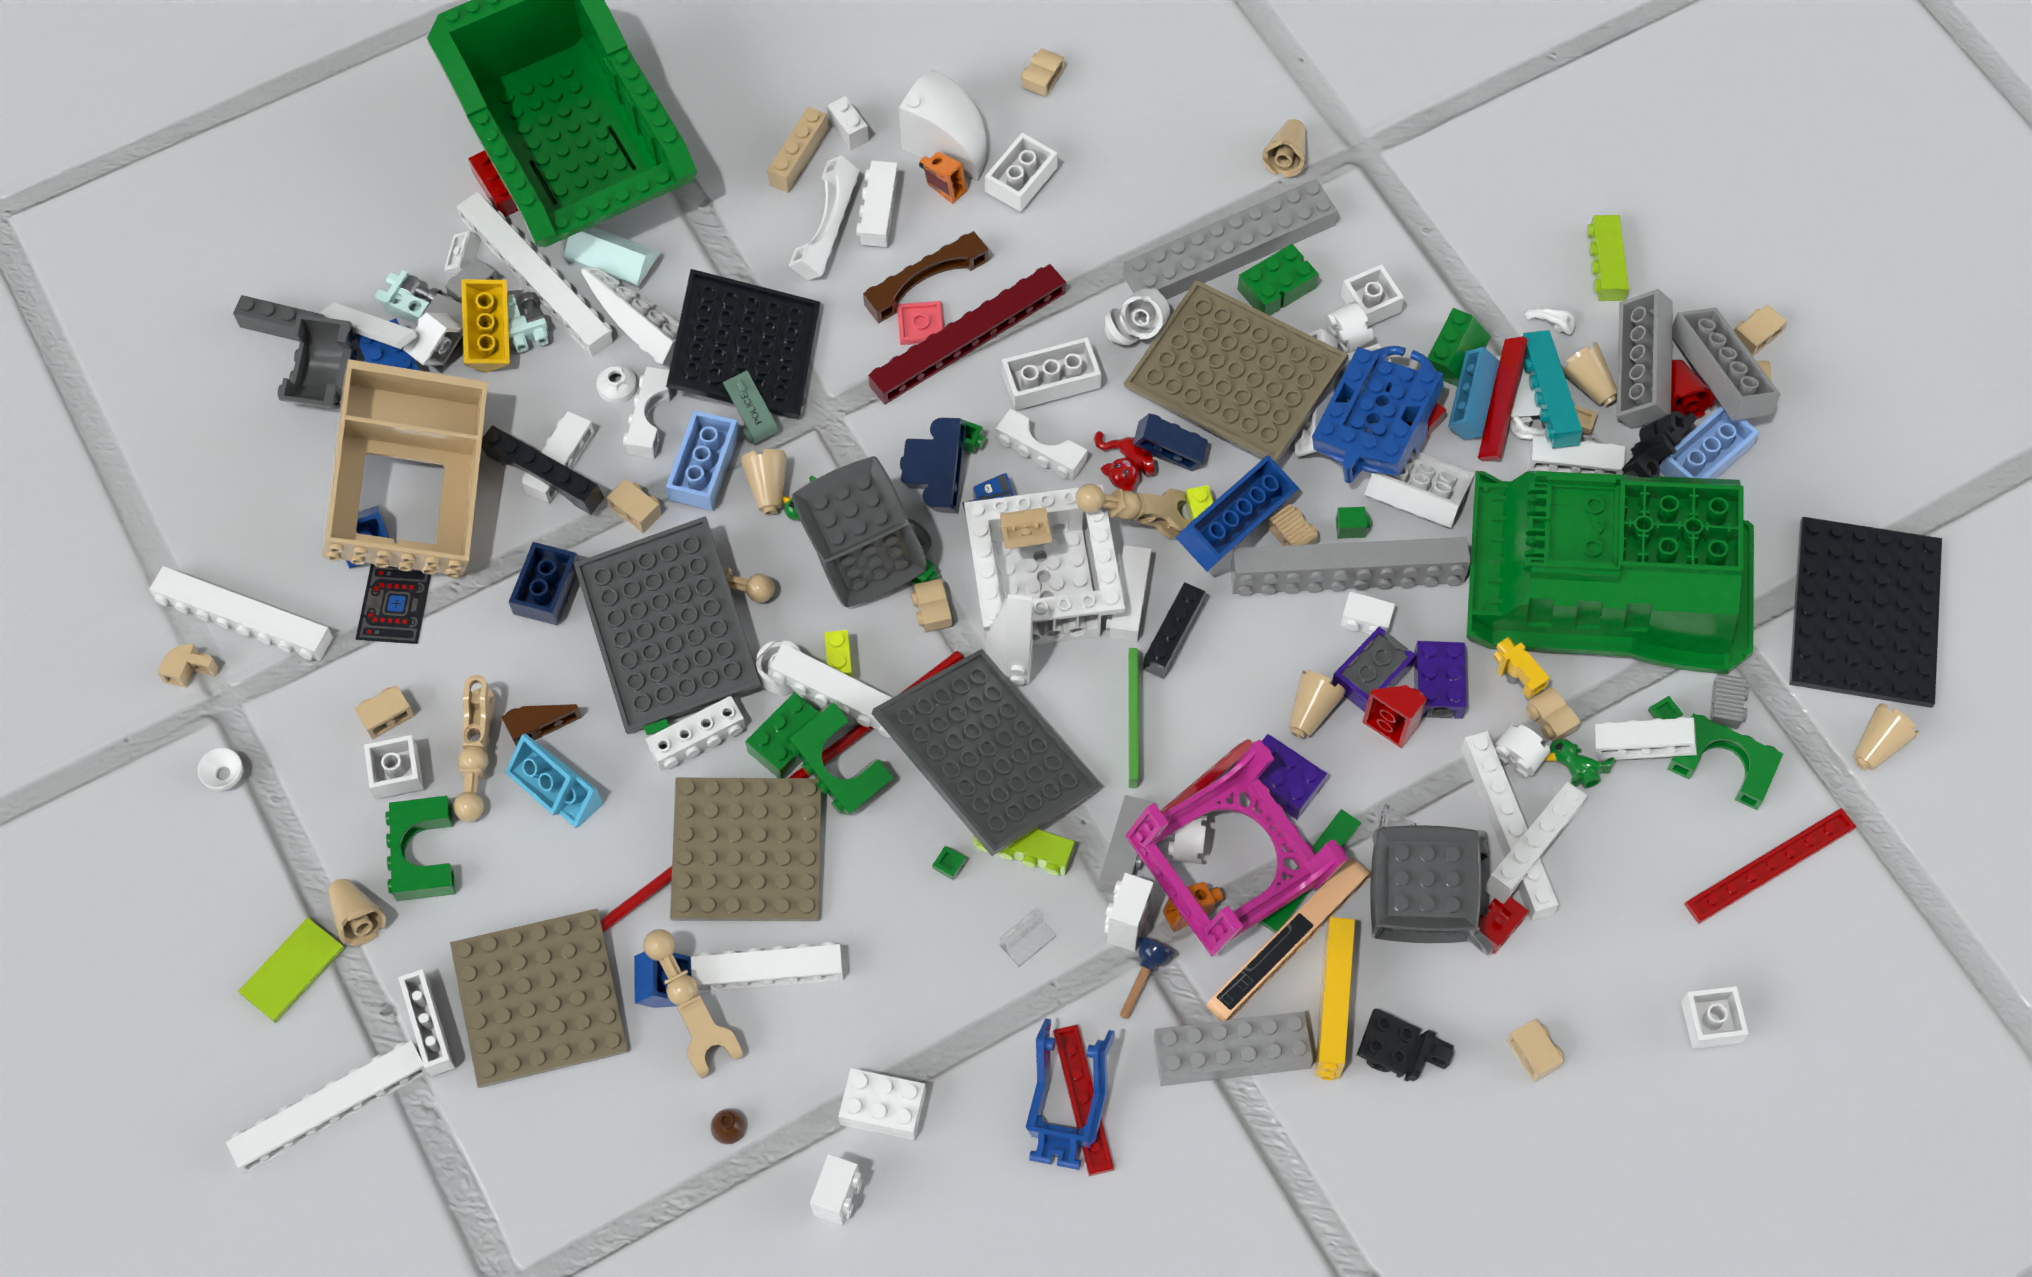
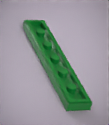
[1259,809,1361,933]

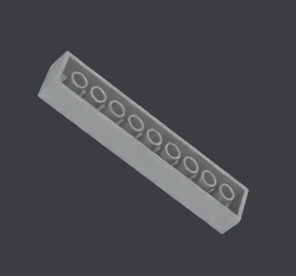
[1123,179,1338,300]
[1230,537,1470,596]

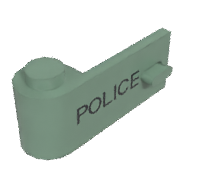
[723,371,778,444]

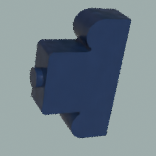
[900,417,967,513]

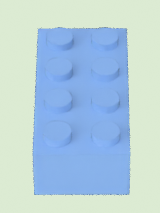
[1659,406,1759,479]
[666,410,740,511]

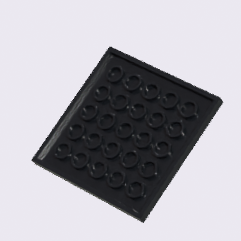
[666,269,820,419]

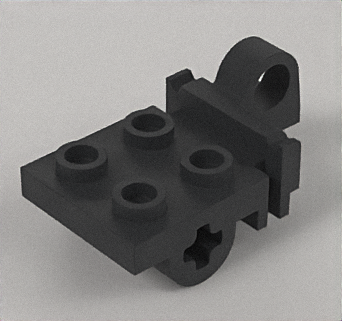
[1622,411,1697,478]
[1357,1008,1454,1082]

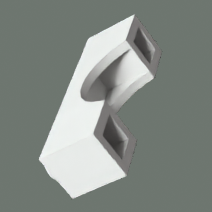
[623,367,674,459]
[996,408,1088,481]

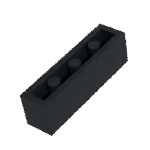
[1143,582,1206,679]

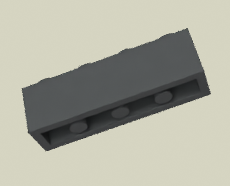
[233,295,326,341]

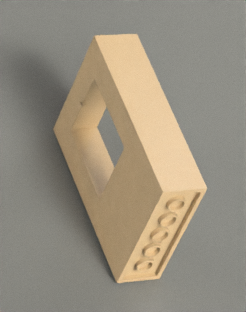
[321,359,488,578]

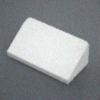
[444,231,480,274]

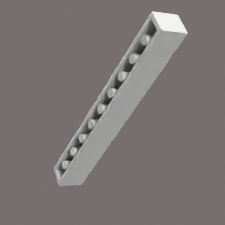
[457,192,613,357]

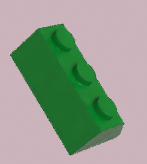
[1427,308,1491,387]

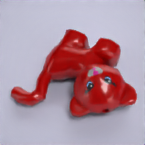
[1094,431,1154,492]

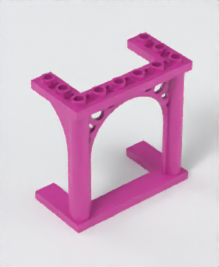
[1125,739,1348,957]

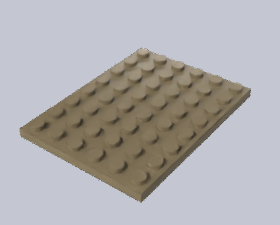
[1124,280,1349,464]

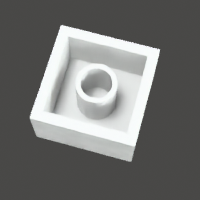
[1341,264,1404,327]
[403,312,463,366]
[364,735,424,799]
[1681,986,1749,1049]
[810,1154,863,1225]

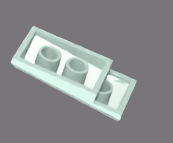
[563,226,660,287]

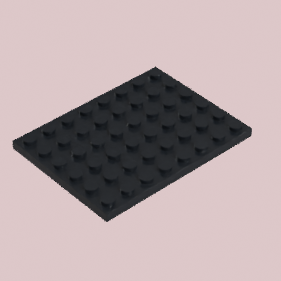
[1789,517,1942,708]

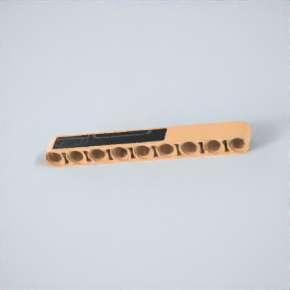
[1206,857,1371,1021]

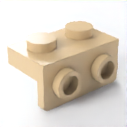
[1000,507,1052,549]

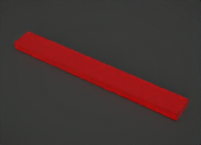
[1684,808,1856,924]

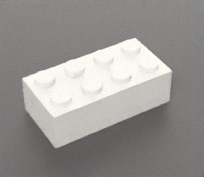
[1002,337,1101,410]

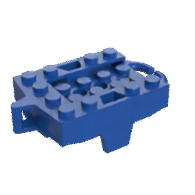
[1312,346,1443,483]

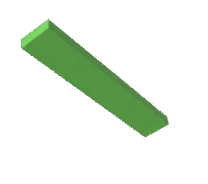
[1128,648,1139,788]

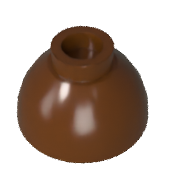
[711,1109,746,1144]

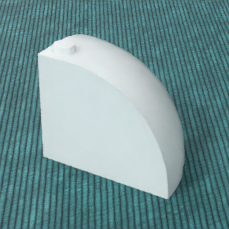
[899,70,987,181]

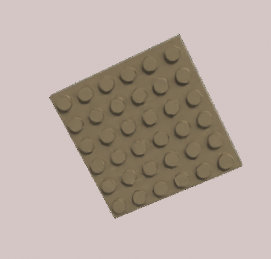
[670,777,821,921]
[450,908,628,1088]

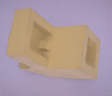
[158,644,219,688]

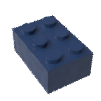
[509,542,579,625]

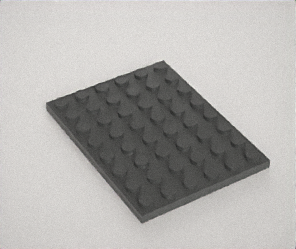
[574,516,762,734]
[871,649,1102,856]

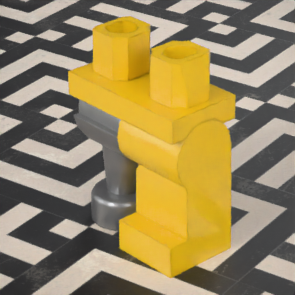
[1493,637,1550,701]

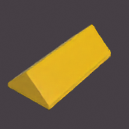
[461,279,510,373]

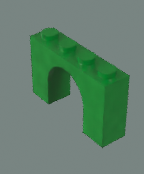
[785,702,894,815]
[1667,713,1784,810]
[385,795,456,901]

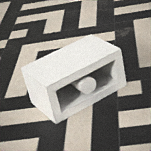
[827,96,869,150]
[1340,592,1395,635]

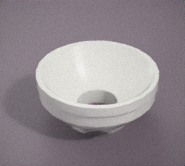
[1104,308,1139,346]
[596,365,638,403]
[198,748,243,791]

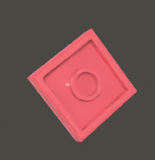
[897,301,943,345]

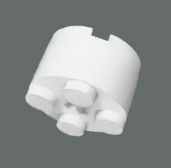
[1120,288,1170,339]
[1326,301,1374,353]
[756,640,801,697]
[1494,723,1550,779]
[1168,815,1207,864]

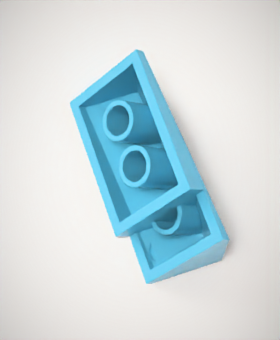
[505,734,603,828]

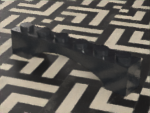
[481,425,605,515]

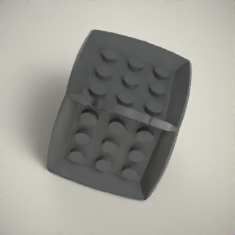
[792,456,932,608]
[1370,825,1493,955]

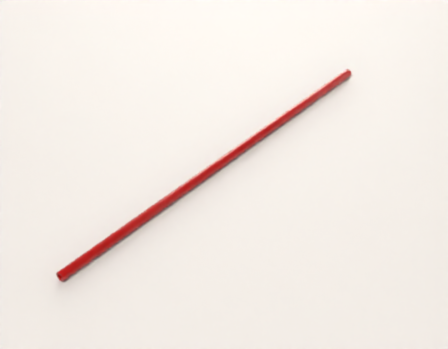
[600,651,963,933]

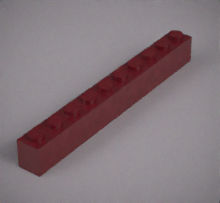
[868,264,1066,405]

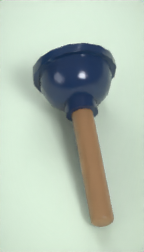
[1120,937,1175,1019]

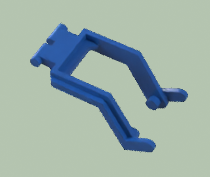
[1026,1018,1115,1170]

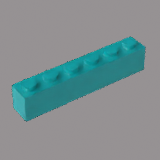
[1523,330,1583,449]

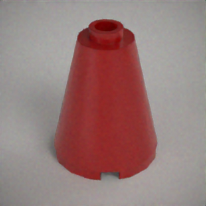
[1671,360,1715,419]

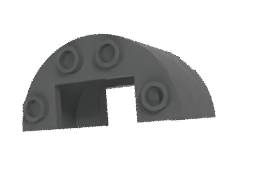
[277,314,356,409]

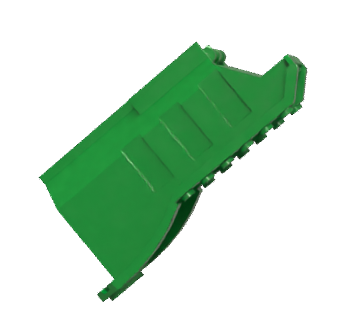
[427,0,697,247]
[1466,471,1754,674]

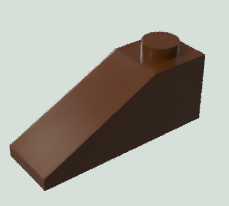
[502,704,582,747]

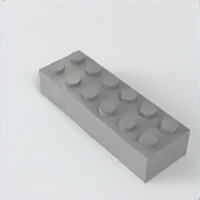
[1616,289,1673,429]
[1672,307,1781,421]
[1154,1011,1313,1086]

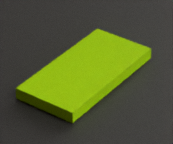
[237,917,345,1023]

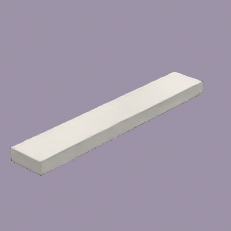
[319,302,417,349]

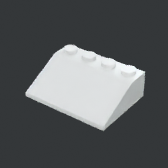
[1365,452,1475,528]

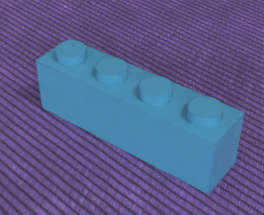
[1448,347,1500,440]

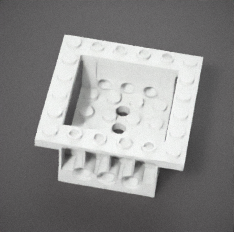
[964,484,1125,645]

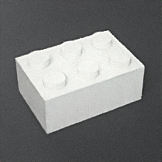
[985,133,1058,212]
[1104,873,1153,952]
[838,1068,926,1141]

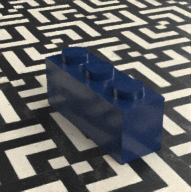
[1133,413,1208,471]

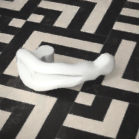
[1525,308,1575,335]
[1509,415,1545,440]

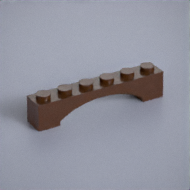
[863,231,989,324]

